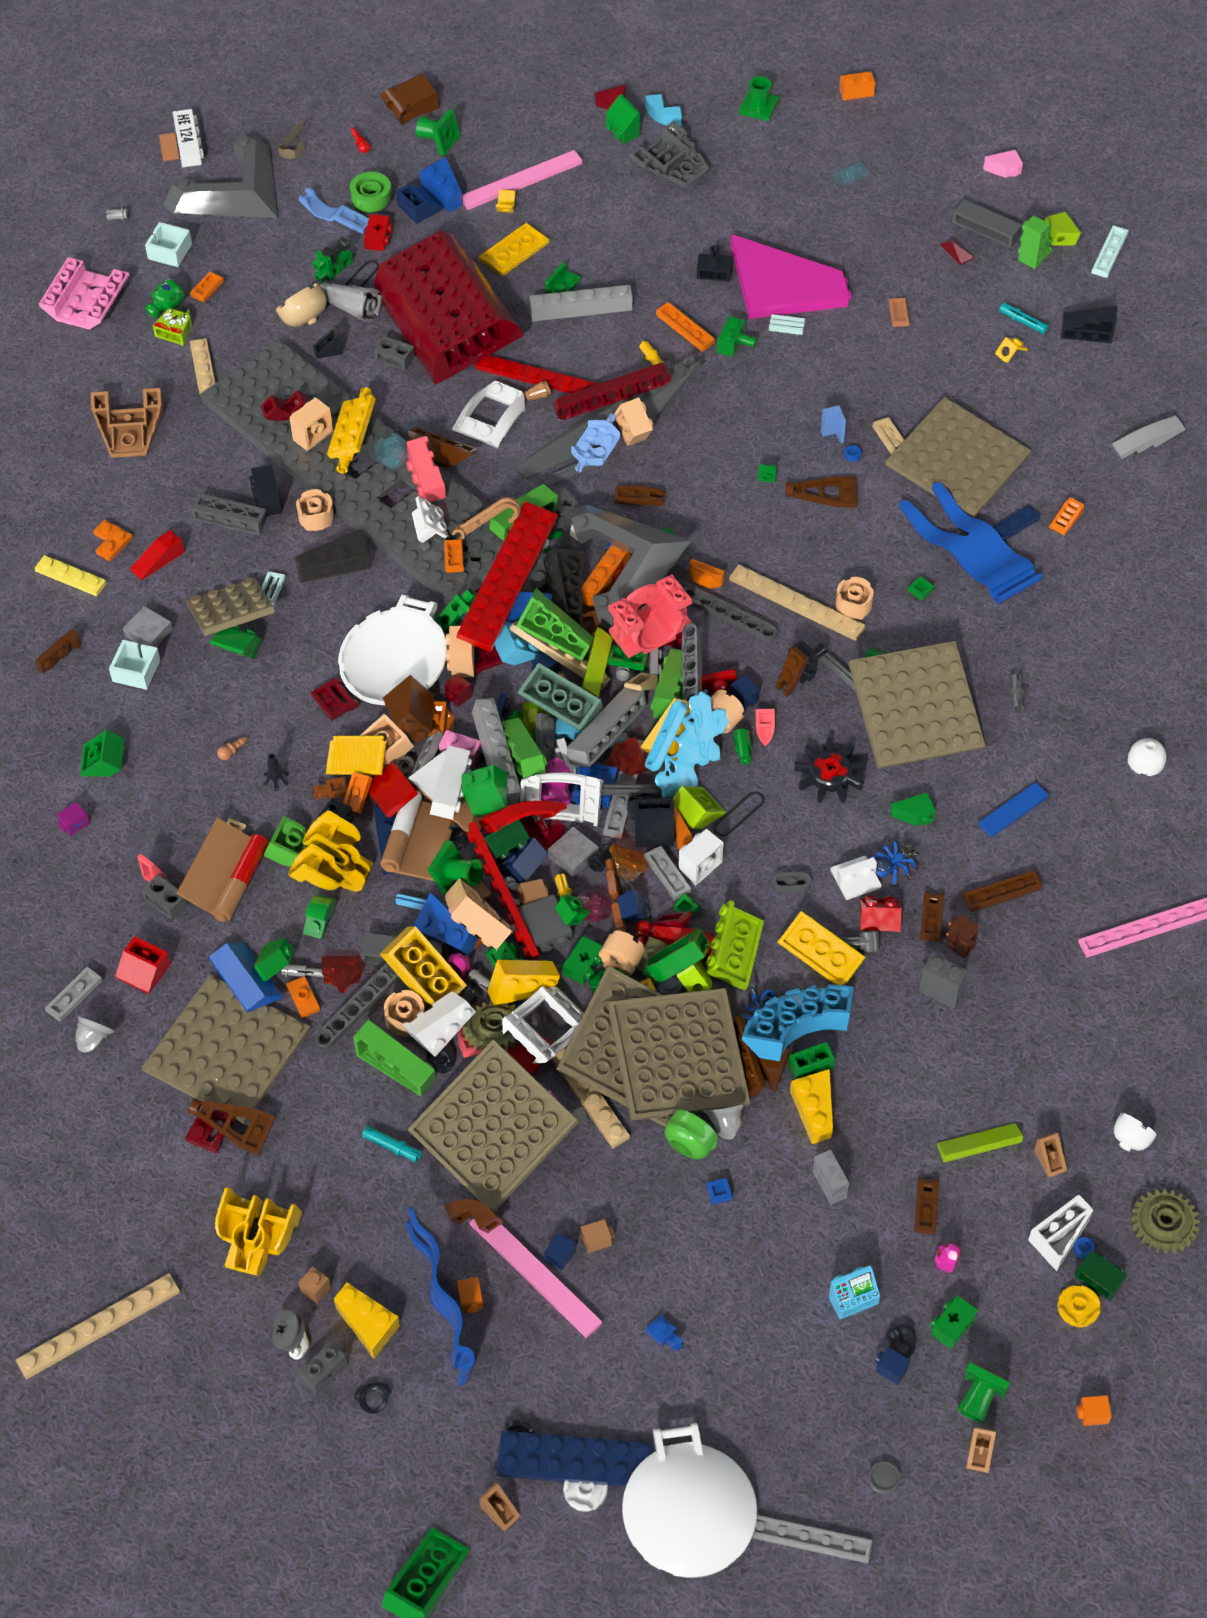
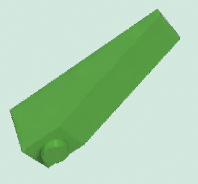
[264,816,342,867]

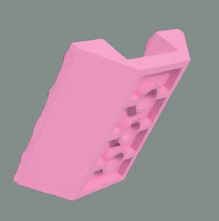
[39,257,129,329]

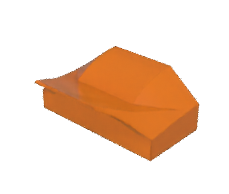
[688,559,725,589]
[428,701,455,736]

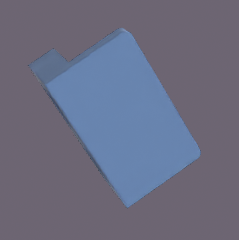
[821,406,846,444]

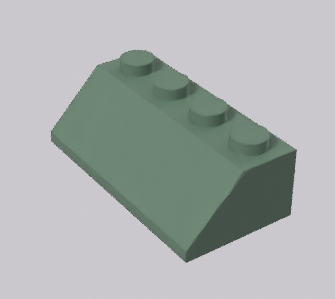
[517,663,603,731]

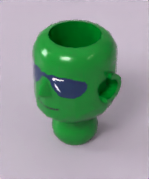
[145,279,185,318]

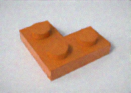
[93,519,133,562]

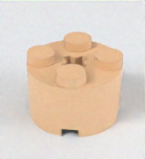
[296,489,334,531]
[836,577,874,620]
[711,690,744,733]
[599,931,645,977]
[384,990,425,1038]

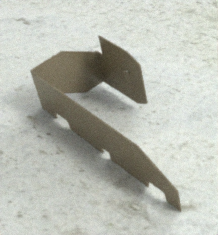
[278,116,305,160]

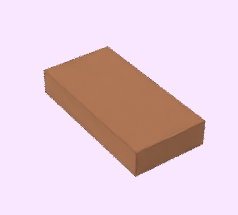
[159,133,179,161]
[888,298,910,327]

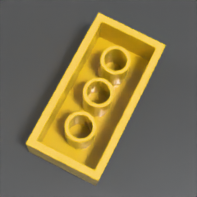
[380,926,467,1010]

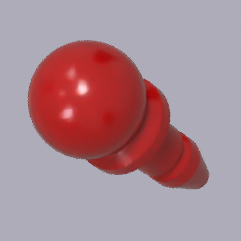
[351,127,371,153]
[635,920,651,946]

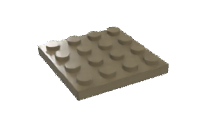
[186,578,275,636]

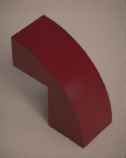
[260,390,310,421]

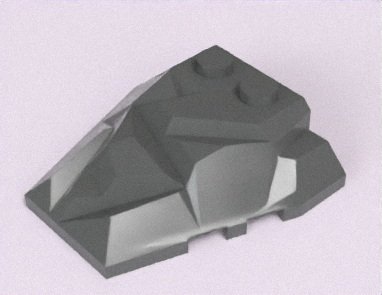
[629,121,709,188]

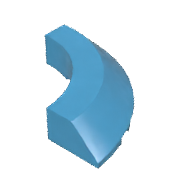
[742,985,854,1061]

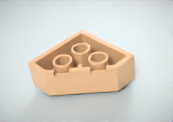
[445,878,512,949]

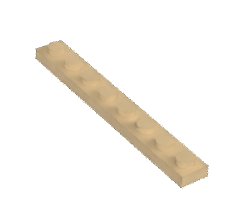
[729,565,865,641]
[16,1273,180,1379]

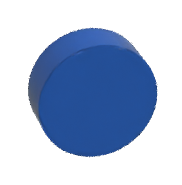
[844,445,862,462]
[1073,1237,1095,1259]

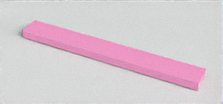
[462,150,582,210]
[1078,897,1207,958]
[470,1219,602,1338]

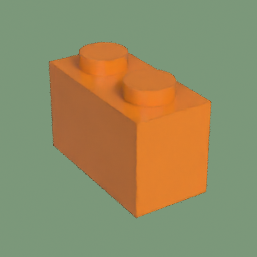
[839,72,875,100]

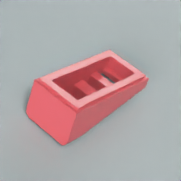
[138,854,166,882]

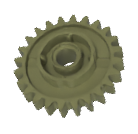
[463,1001,527,1052]
[1130,1188,1200,1255]

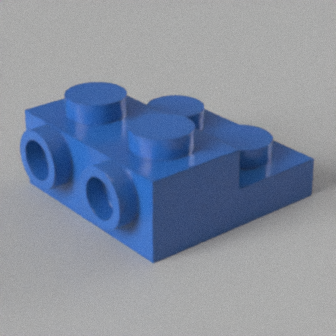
[572,763,617,809]

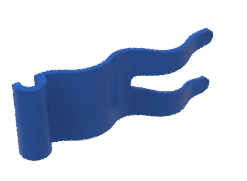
[899,483,1043,604]
[405,1206,475,1386]

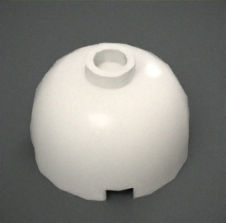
[1128,738,1166,776]
[1114,1113,1157,1152]

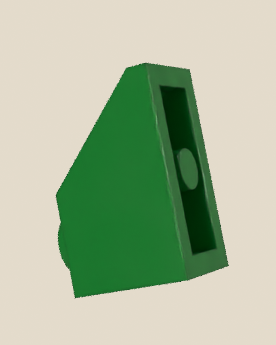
[890,793,936,826]
[254,937,294,982]

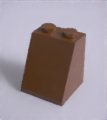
[382,674,434,744]

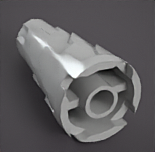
[320,283,382,322]

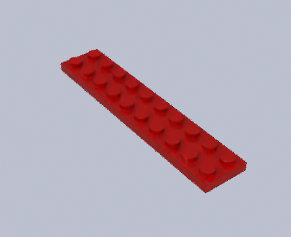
[456,501,558,652]

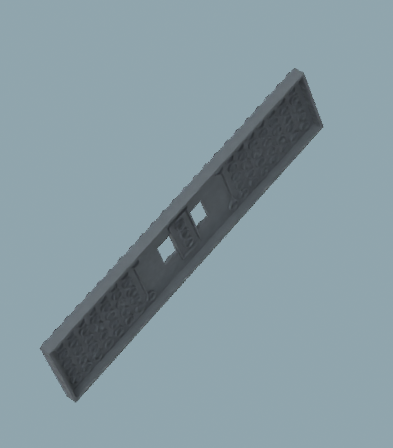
[201,339,565,605]

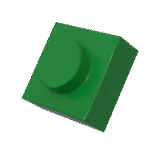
[908,576,934,601]

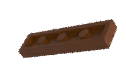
[962,870,1042,913]
[733,1016,766,1097]

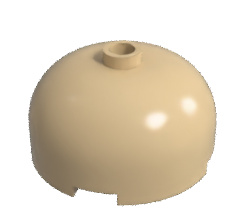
[276,283,327,327]

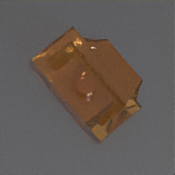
[609,843,648,882]

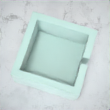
[145,222,192,267]
[109,640,160,690]

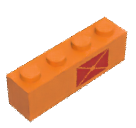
[579,544,630,610]

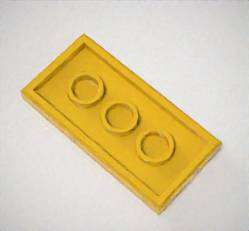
[478,223,549,277]
[778,911,865,986]

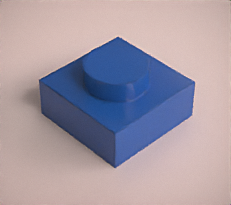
[706,1178,732,1205]

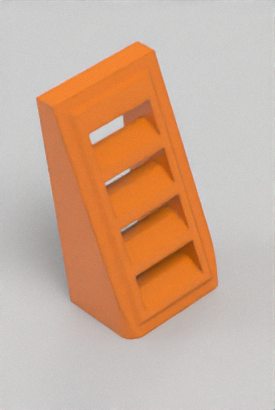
[1049,497,1084,536]
[674,808,693,850]

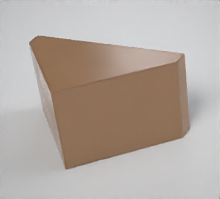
[1034,1132,1067,1177]
[966,1426,996,1473]
[479,1483,520,1531]

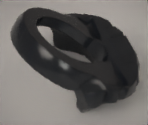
[426,1042,457,1074]
[354,1383,391,1414]

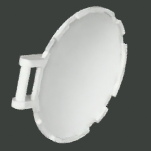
[338,594,447,705]
[622,1423,757,1578]

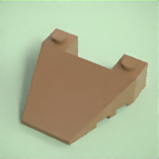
[91,388,164,458]

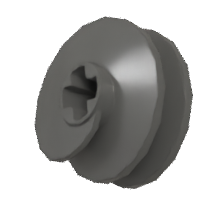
[272,1310,305,1352]

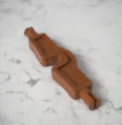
[605,859,627,932]

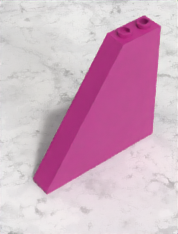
[730,235,851,319]

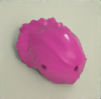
[541,758,572,806]

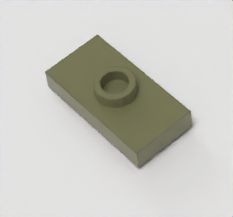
[634,937,668,975]

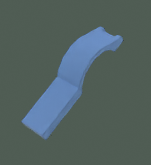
[298,187,369,234]

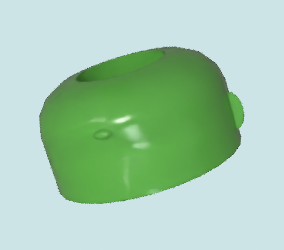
[350,172,392,213]
[664,1110,718,1160]

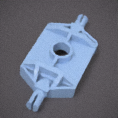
[571,413,620,472]

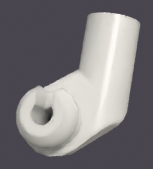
[289,1332,310,1360]

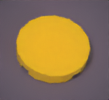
[1057,1285,1101,1327]

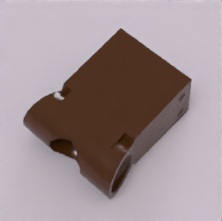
[381,74,439,125]

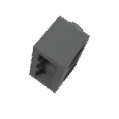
[374,336,415,371]
[141,874,188,920]

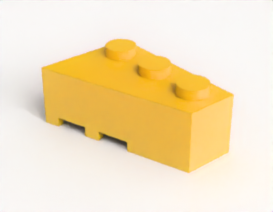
[487,960,560,1006]

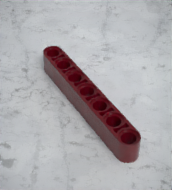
[553,363,671,420]

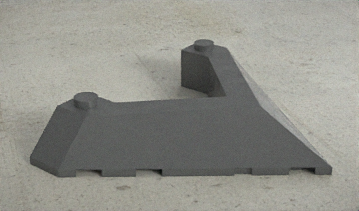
[163,133,278,220]
[570,505,692,636]

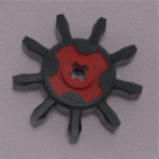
[794,738,867,803]

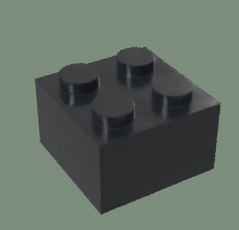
[249,464,282,517]

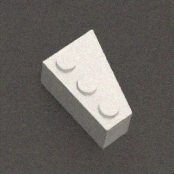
[402,991,476,1057]
[1029,1195,1093,1271]

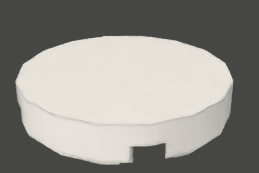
[563,1481,608,1512]

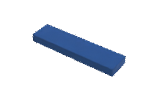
[979,782,1049,838]

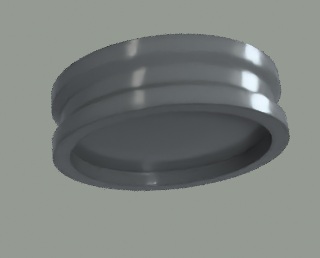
[869,1461,900,1494]

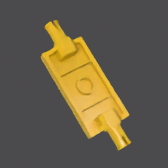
[327,387,376,474]

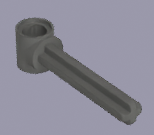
[840,931,880,952]

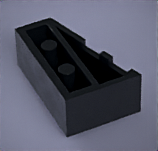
[1060,306,1117,344]

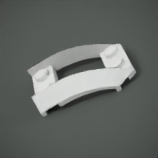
[452,381,526,448]
[520,773,604,827]
[503,986,584,1063]

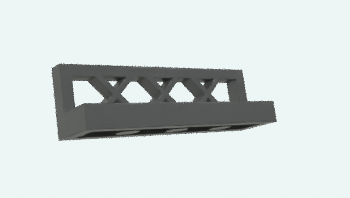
[191,493,266,535]

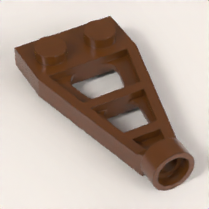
[785,476,857,508]
[188,1098,275,1156]

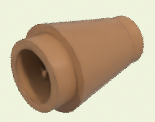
[524,381,551,401]

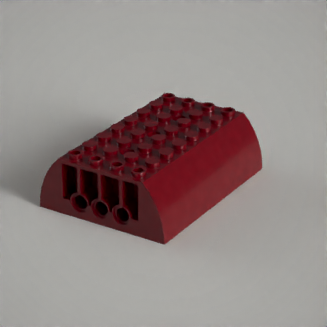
[375,231,524,385]

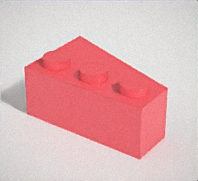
[406,436,446,502]

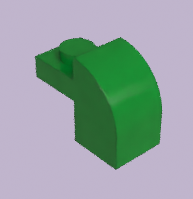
[303,894,337,939]

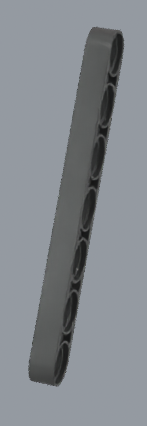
[675,578,777,642]
[682,623,702,701]
[315,963,400,1049]

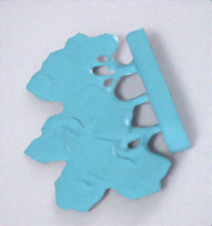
[645,691,729,798]

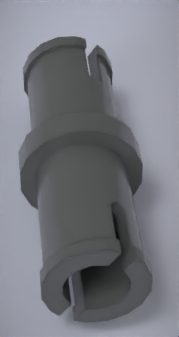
[1010,674,1025,711]

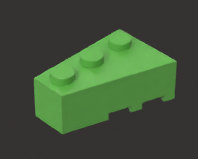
[1018,215,1053,269]

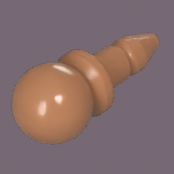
[217,737,248,761]

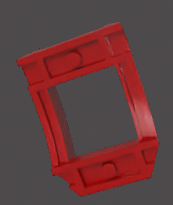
[479,800,567,834]

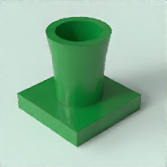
[739,76,779,122]
[416,109,460,156]
[427,840,484,895]
[956,1363,1010,1424]

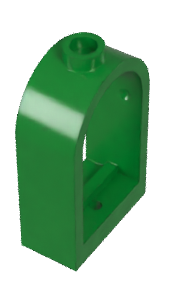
[643,927,710,983]

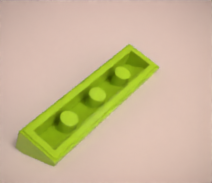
[582,627,613,698]
[937,1123,1023,1162]

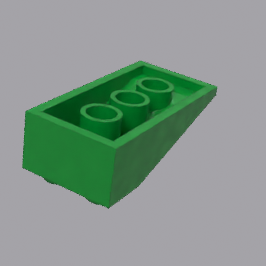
[382,1527,470,1618]

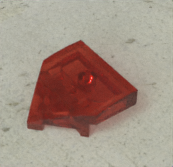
[605,737,649,776]
[321,956,362,994]

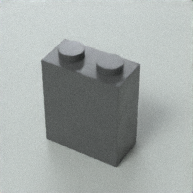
[518,894,573,954]
[919,954,968,1009]

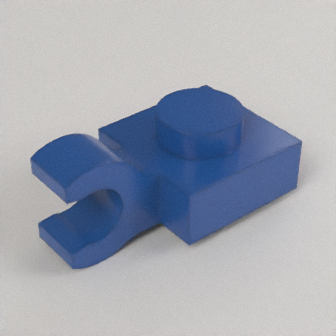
[646,1315,683,1352]

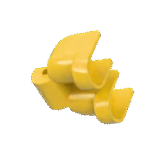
[288,811,373,892]
[215,1187,303,1276]

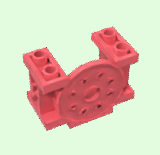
[608,575,692,658]

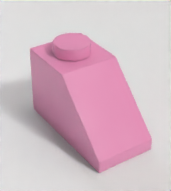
[983,150,1023,178]

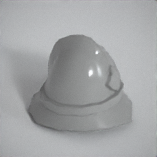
[75,1015,116,1053]
[703,1105,744,1140]

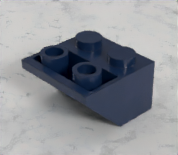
[396,184,443,224]
[494,837,548,882]

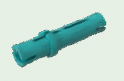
[999,302,1049,335]
[362,1125,422,1163]

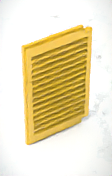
[326,736,386,775]

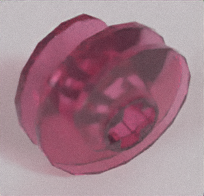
[578,891,612,921]

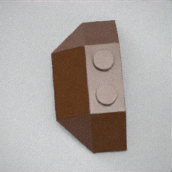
[408,427,478,467]

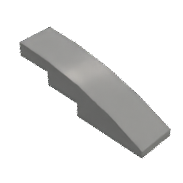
[1112,416,1185,459]

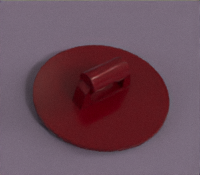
[522,817,566,850]

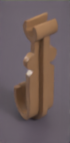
[452,497,521,540]

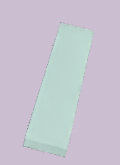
[1091,226,1129,278]

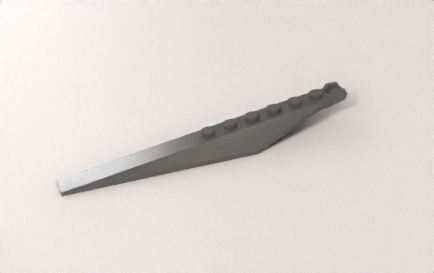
[515,355,702,479]

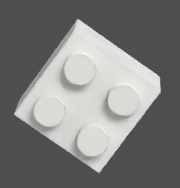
[679,829,723,886]

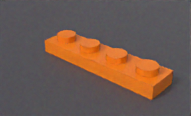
[656,302,715,352]

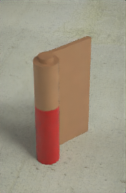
[176,817,269,922]

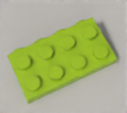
[706,900,764,990]

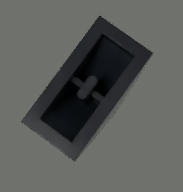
[313,325,342,359]

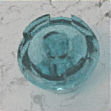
[374,433,408,469]

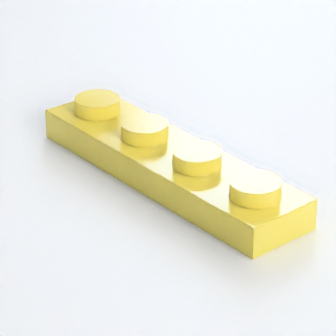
[35,555,107,596]

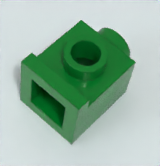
[555,894,590,926]

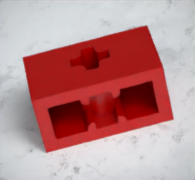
[364,214,393,251]

